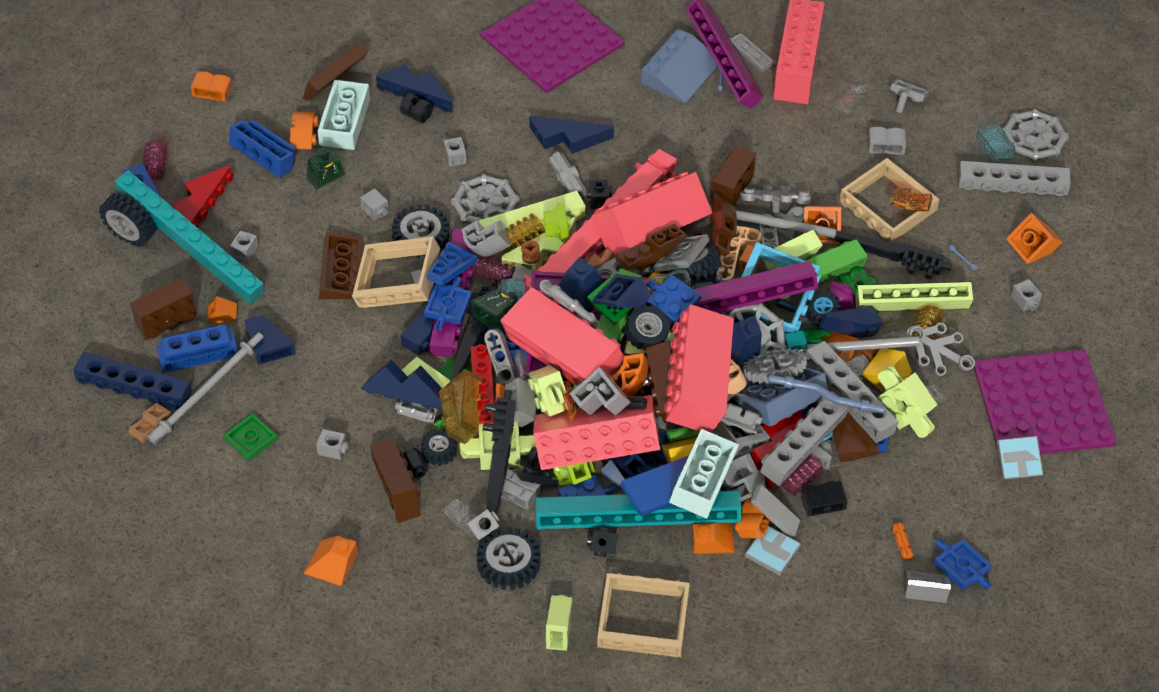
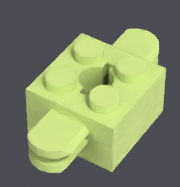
[528,365,571,416]
[877,366,937,438]
[460,422,536,470]

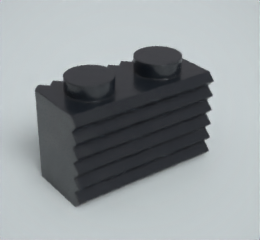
[801,480,848,517]

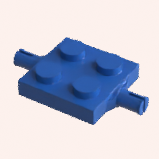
[646,274,702,324]
[424,277,472,331]
[558,474,617,497]
[933,538,993,590]

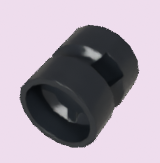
[400,93,433,124]

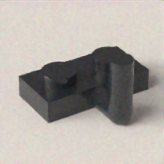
[514,447,559,487]

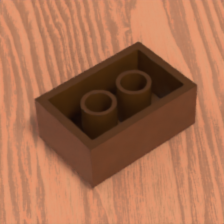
[710,145,756,206]
[130,278,197,340]

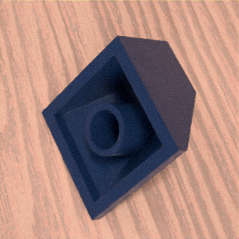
[559,257,605,312]
[592,274,652,308]
[731,316,762,365]

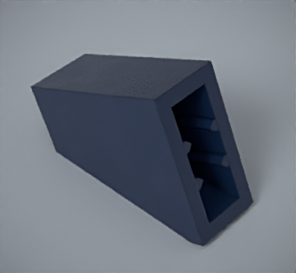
[244,315,295,365]

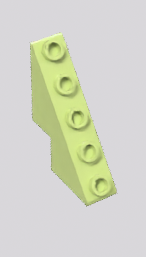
[502,217,576,272]

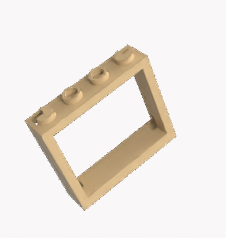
[839,158,940,242]
[352,236,440,308]
[597,573,690,657]

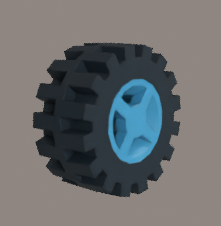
[806,291,840,327]

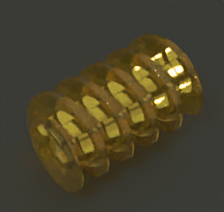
[505,213,545,250]
[912,305,944,347]

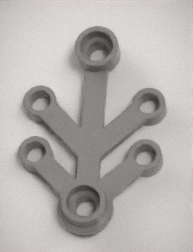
[740,185,811,204]
[906,322,975,377]

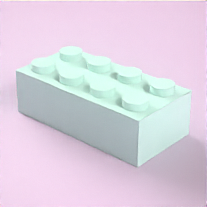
[318,80,370,150]
[669,429,739,518]

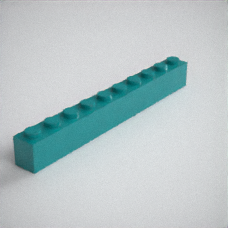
[115,170,264,305]
[536,491,741,529]

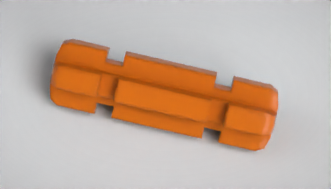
[892,523,913,560]

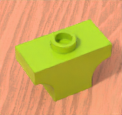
[543,202,571,242]
[551,462,595,487]

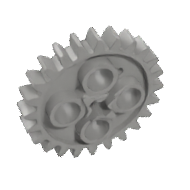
[743,348,807,384]

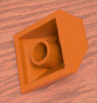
[804,205,841,244]
[1006,213,1063,264]
[691,523,734,554]
[304,536,358,586]

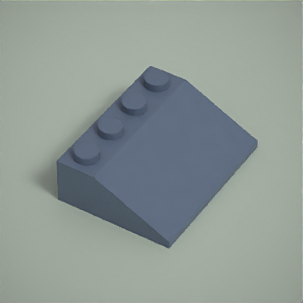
[641,28,718,104]
[732,367,828,426]

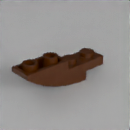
[710,192,737,257]
[615,224,687,271]

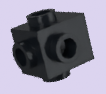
[586,179,612,209]
[587,527,618,557]

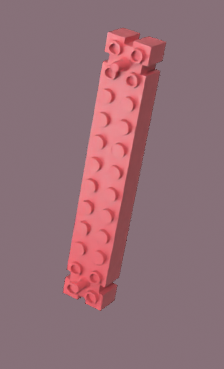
[523,149,677,293]

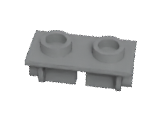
[395,400,437,424]
[721,403,762,434]

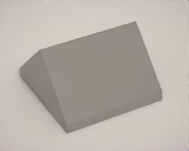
[905,570,950,603]

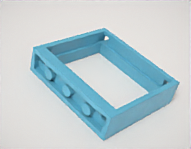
[728,242,821,334]

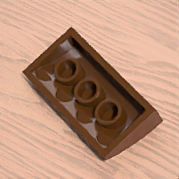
[303,43,368,100]
[319,232,363,299]
[832,412,879,462]

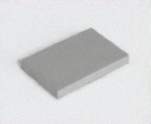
[654,234,710,272]

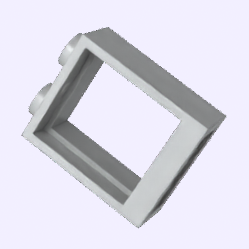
[712,407,770,459]

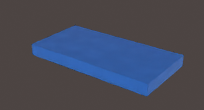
[620,456,689,517]

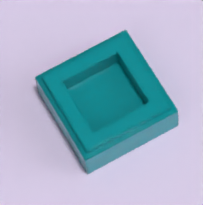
[784,330,808,351]

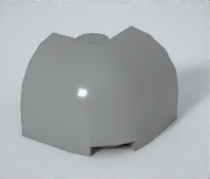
[462,220,512,257]
[719,453,765,501]

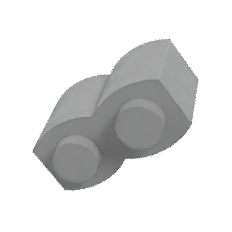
[868,127,906,155]

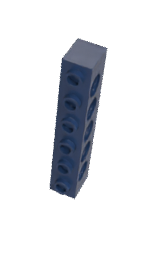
[73,352,192,409]

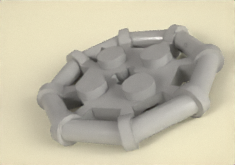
[1001,109,1069,161]
[451,174,520,223]
[539,280,600,330]
[727,303,787,368]

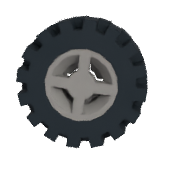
[421,429,457,466]

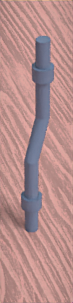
[768,374,884,413]

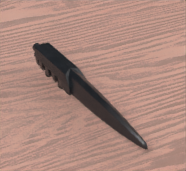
[827,231,952,279]
[449,283,501,385]
[483,389,517,536]

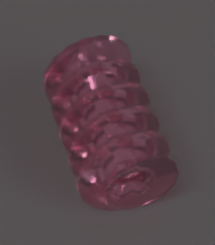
[143,140,167,180]
[473,255,515,287]
[781,455,823,496]

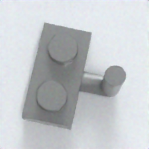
[890,79,929,113]
[772,199,804,239]

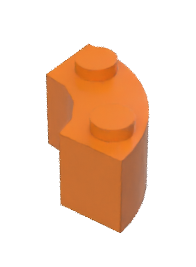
[290,112,319,149]
[611,353,649,396]

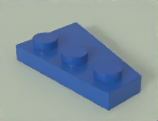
[427,242,478,286]

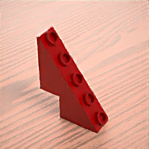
[172,165,234,228]
[471,344,495,424]
[751,409,805,489]

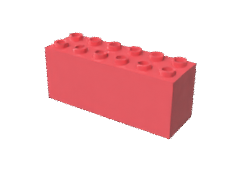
[773,0,825,104]
[592,171,712,256]
[501,287,624,387]
[664,304,734,433]
[533,395,660,470]

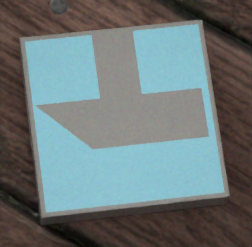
[997,436,1043,480]
[745,526,801,576]

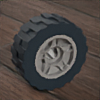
[625,305,670,351]

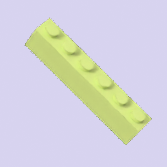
[479,191,585,241]
[855,282,973,311]

